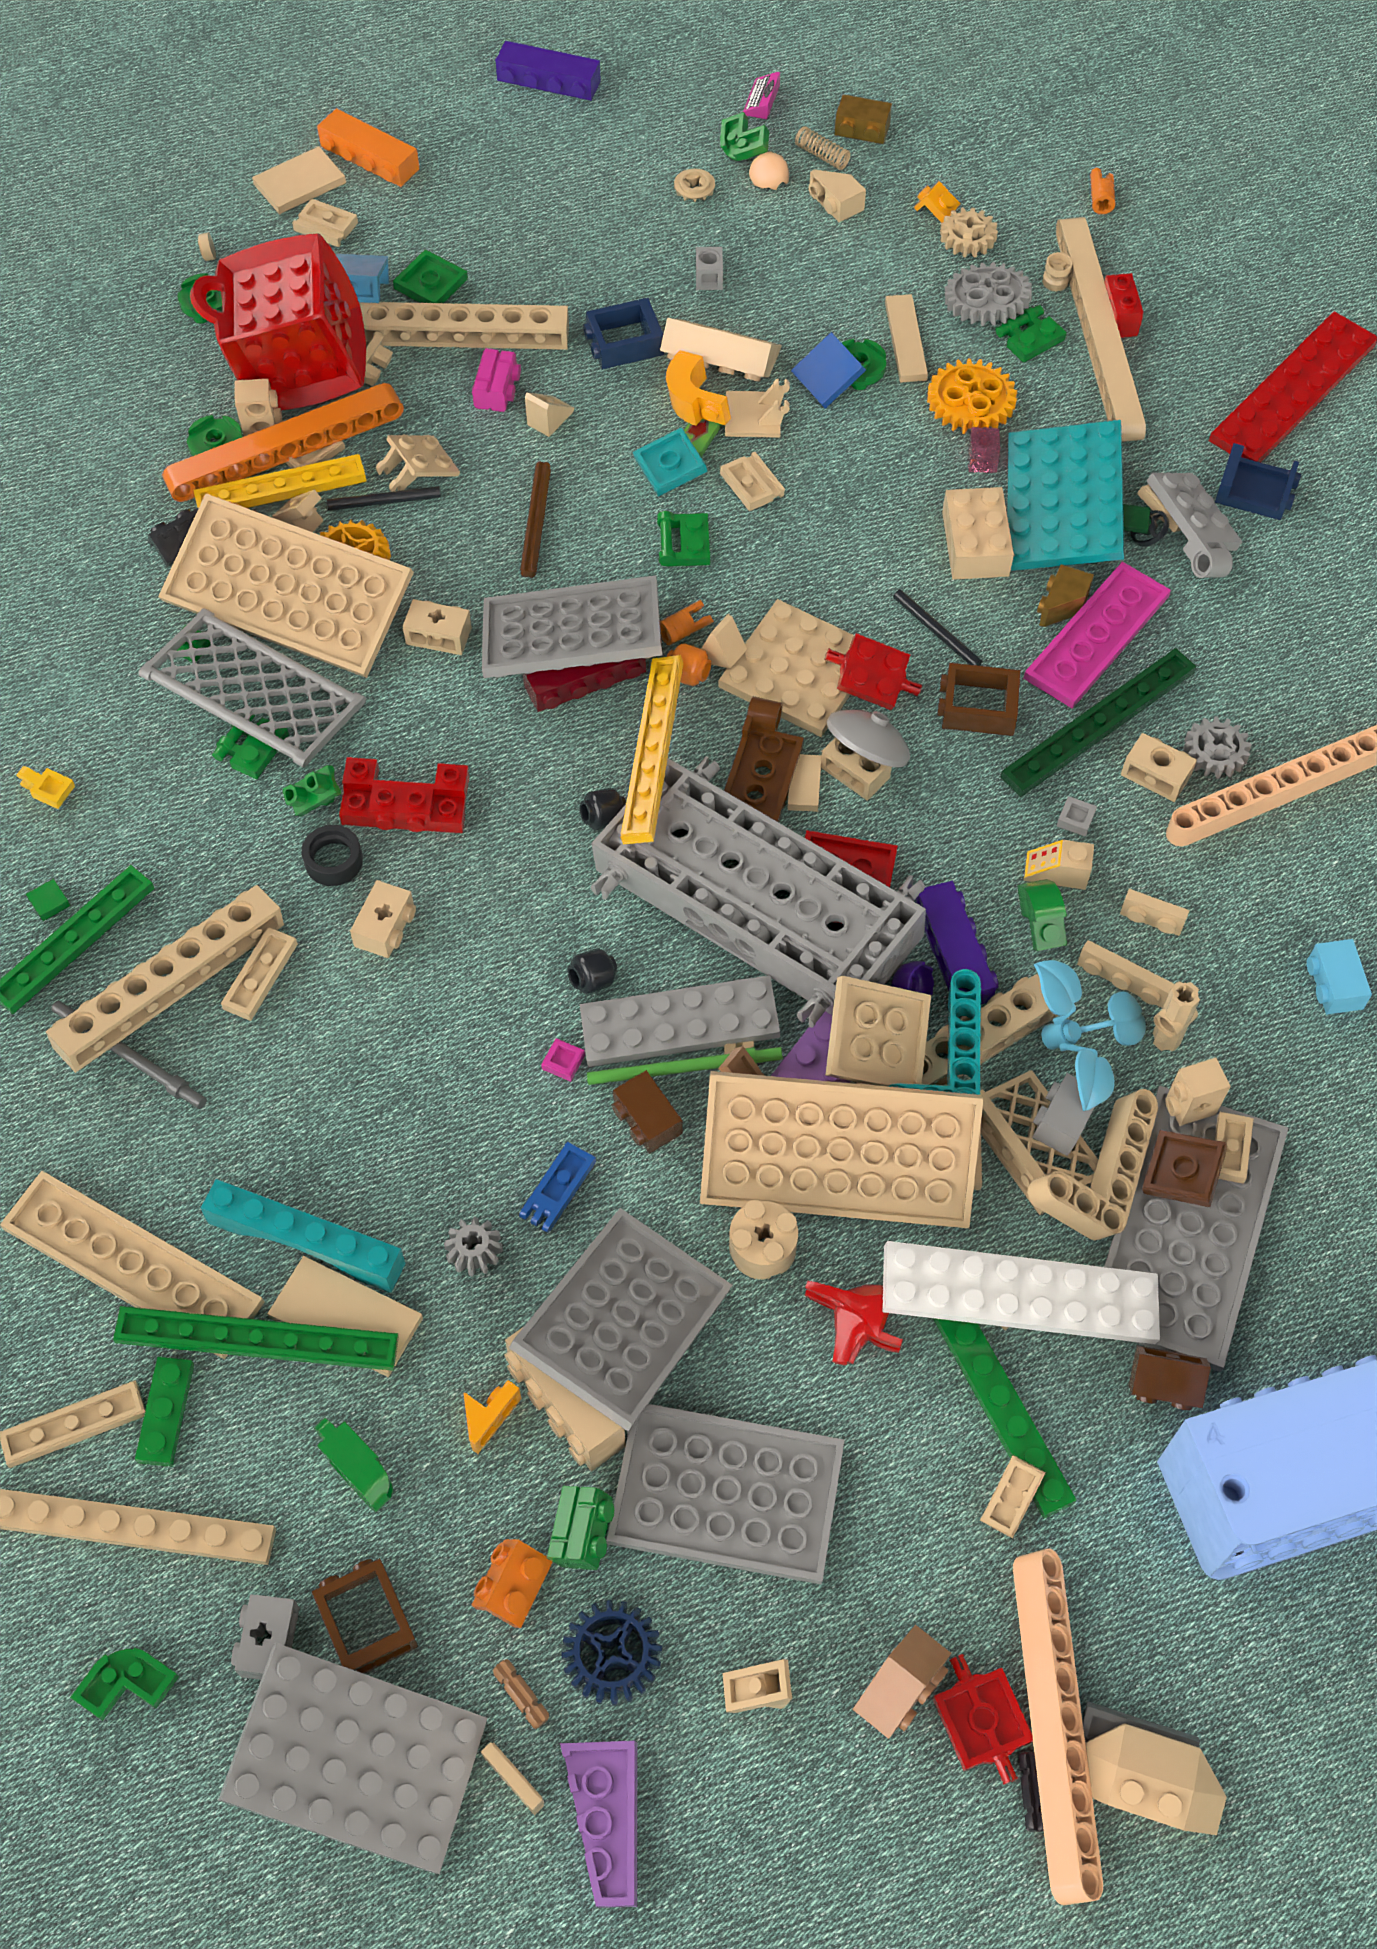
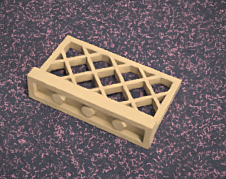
[980,1070,1098,1215]

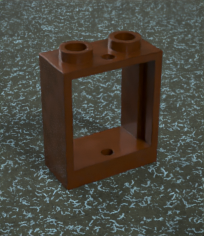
[937,663,1021,736]
[312,1558,419,1674]

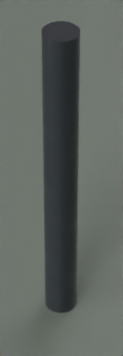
[327,486,441,511]
[893,589,983,666]

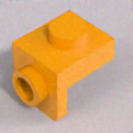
[914,181,961,223]

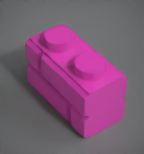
[472,348,521,412]

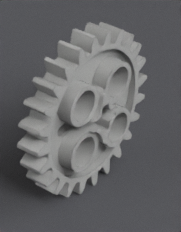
[945,262,1032,326]

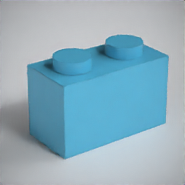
[1307,939,1372,1015]

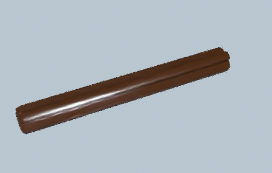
[520,461,551,578]

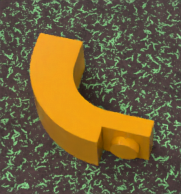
[666,350,731,426]

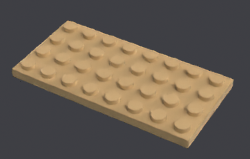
[158,494,414,678]
[700,1071,983,1228]

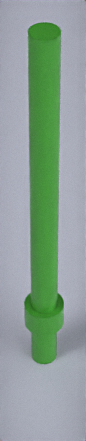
[587,1047,783,1085]

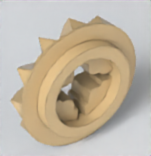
[674,168,715,202]

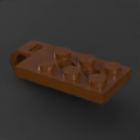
[724,696,804,823]

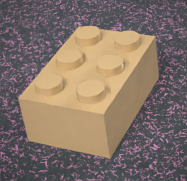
[942,487,1014,580]

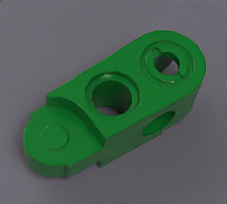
[314,1418,394,1513]

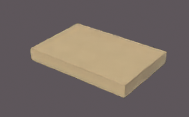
[252,146,346,214]

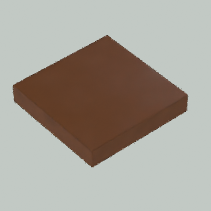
[1142,1130,1227,1207]

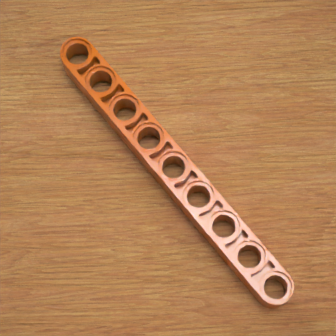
[162,383,404,502]

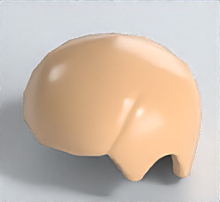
[749,151,790,190]

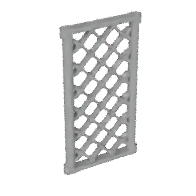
[139,608,366,768]

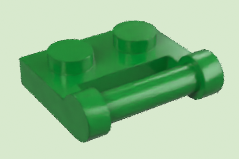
[657,511,710,567]

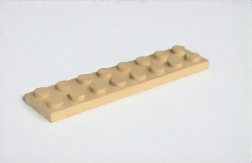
[0,1171,265,1360]

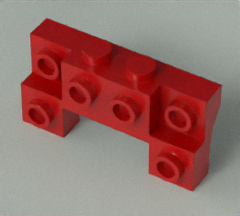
[339,757,470,833]

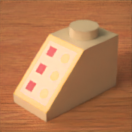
[1024,840,1094,890]

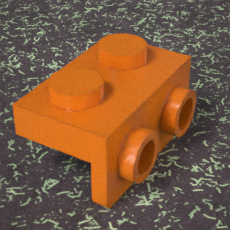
[472,1539,553,1628]

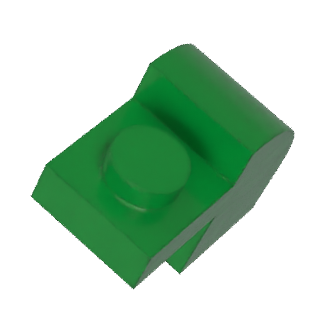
[1017,879,1067,951]

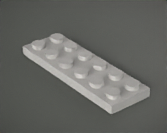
[580,975,780,1067]

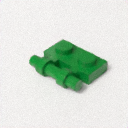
[996,305,1067,363]
[212,714,289,779]

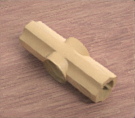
[1152,981,1200,1051]

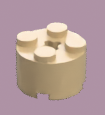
[729,1200,798,1280]

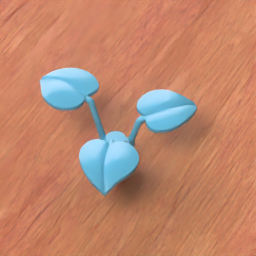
[1034,960,1146,1111]

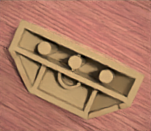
[1085,1723,1227,1835]

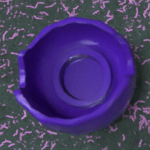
[891,961,934,996]

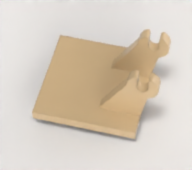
[725,379,790,438]
[376,434,460,492]

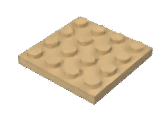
[718,599,854,737]

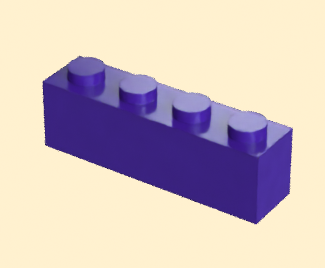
[495,40,601,101]
[915,880,999,1005]

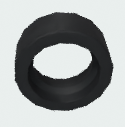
[301,825,363,886]

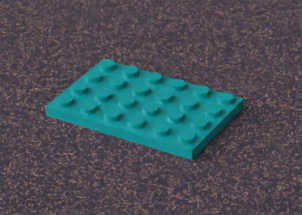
[1007,420,1124,571]

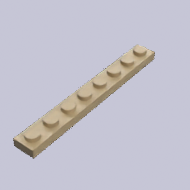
[0,1489,276,1565]

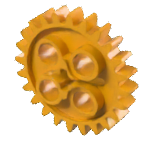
[927,358,1017,435]

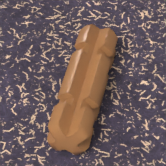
[493,1659,550,1729]

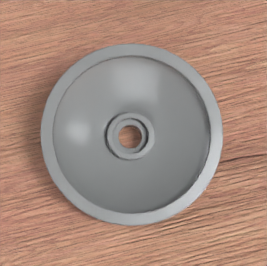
[827,710,910,767]

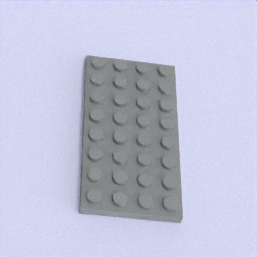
[1104,1086,1288,1372]

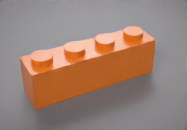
[317,108,420,187]

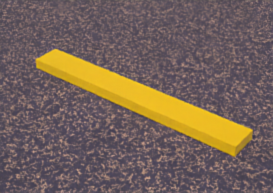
[620,655,683,845]

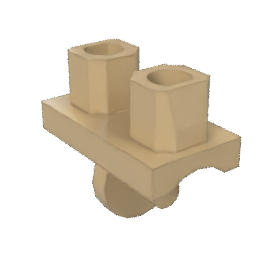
[364,333,393,387]

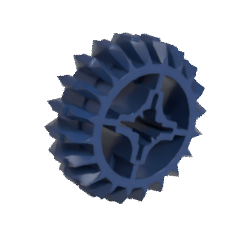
[561,1600,662,1706]

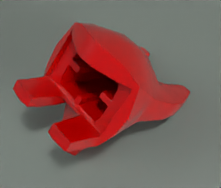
[805,1280,903,1366]

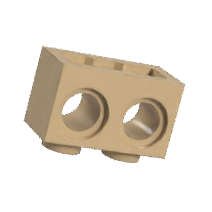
[235,379,282,436]
[821,737,892,801]

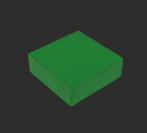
[26,879,71,921]

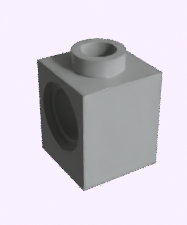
[696,247,723,290]

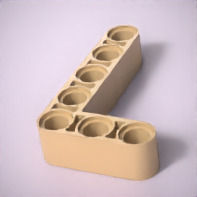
[1028,1089,1158,1241]

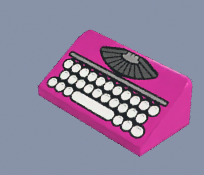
[743,72,780,119]

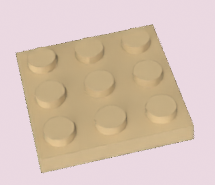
[825,976,931,1086]

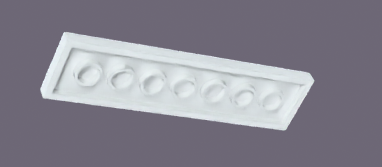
[882,1241,1160,1344]

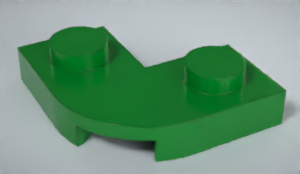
[720,112,769,161]
[70,1648,180,1721]

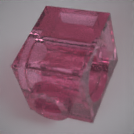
[968,427,1000,473]

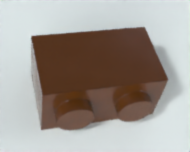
[611,1070,683,1154]
[1129,1345,1211,1410]

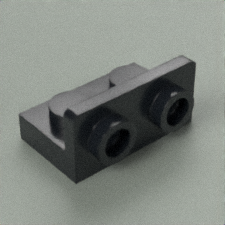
[148,507,199,566]

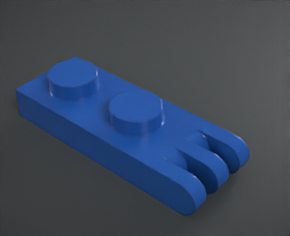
[519,1142,596,1233]

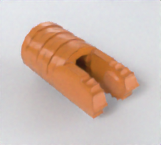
[1090,168,1116,214]
[660,600,714,645]

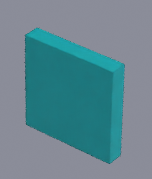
[633,427,708,497]

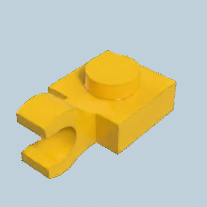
[17,766,75,809]

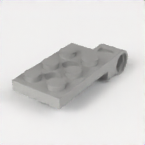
[1147,472,1243,578]

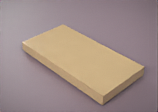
[268,1256,423,1378]

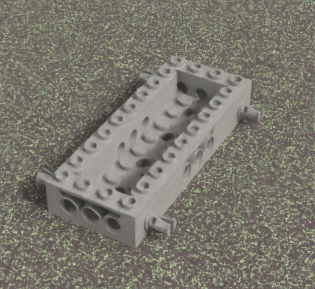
[591,756,926,1028]

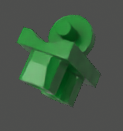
[282,765,342,817]

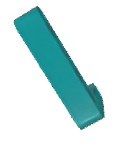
[887,969,981,1095]

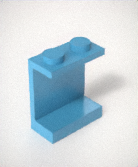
[336,254,389,303]

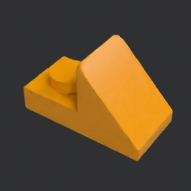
[464,1380,522,1454]

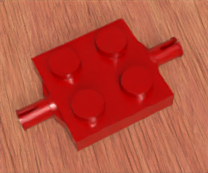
[824,633,922,710]
[932,1654,1033,1785]

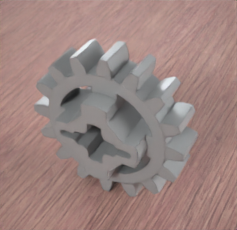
[1183,716,1252,779]

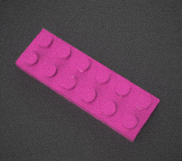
[1023,562,1171,709]

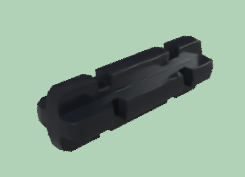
[1018,1752,1044,1832]

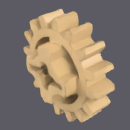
[940,208,998,257]

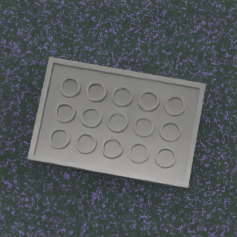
[482,575,662,678]
[509,1208,733,1431]
[606,1404,845,1585]
[218,1643,488,1874]

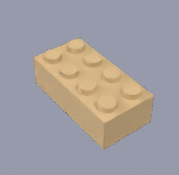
[504,1327,626,1472]

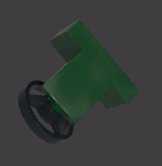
[1123,504,1170,547]

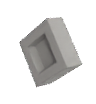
[1057,796,1097,837]

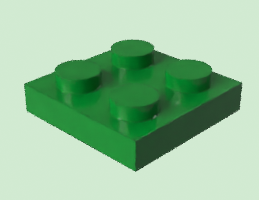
[393,249,468,303]

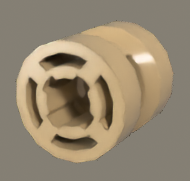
[1042,252,1073,291]

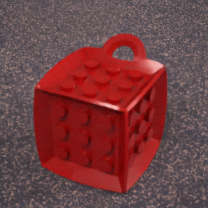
[190,233,366,411]

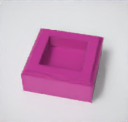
[541,1038,585,1082]

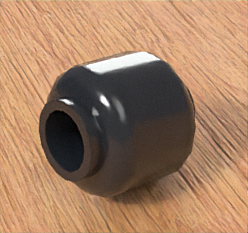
[580,788,626,830]
[567,948,617,994]

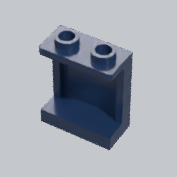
[1215,443,1302,520]

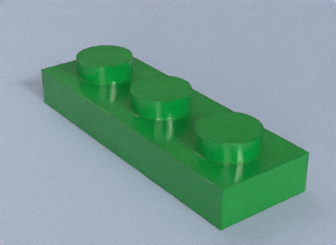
[135,1357,195,1467]

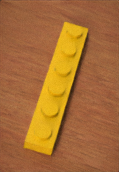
[193,454,367,508]

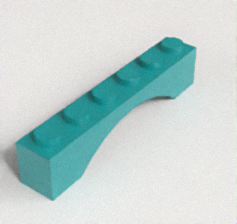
[200,1179,406,1293]

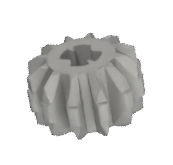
[444,1217,503,1277]

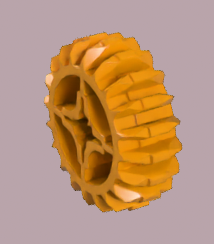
[320,519,391,560]

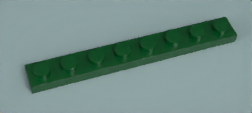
[1000,648,1197,797]

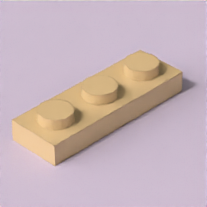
[221,927,298,1021]
[1077,940,1175,1008]

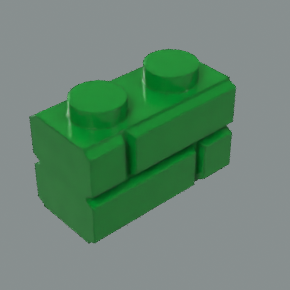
[547,1486,615,1570]

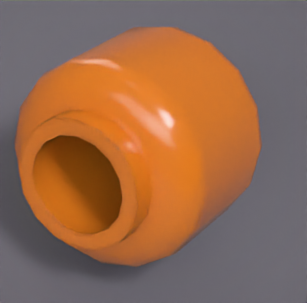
[667,643,711,686]

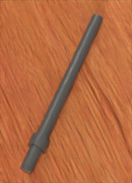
[51,1000,207,1109]

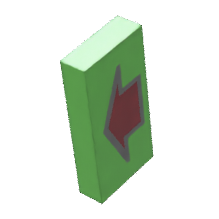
[684,419,722,457]

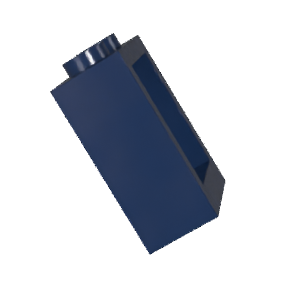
[583,297,664,370]

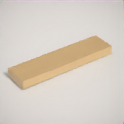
[885,294,928,383]
[0,1380,146,1468]

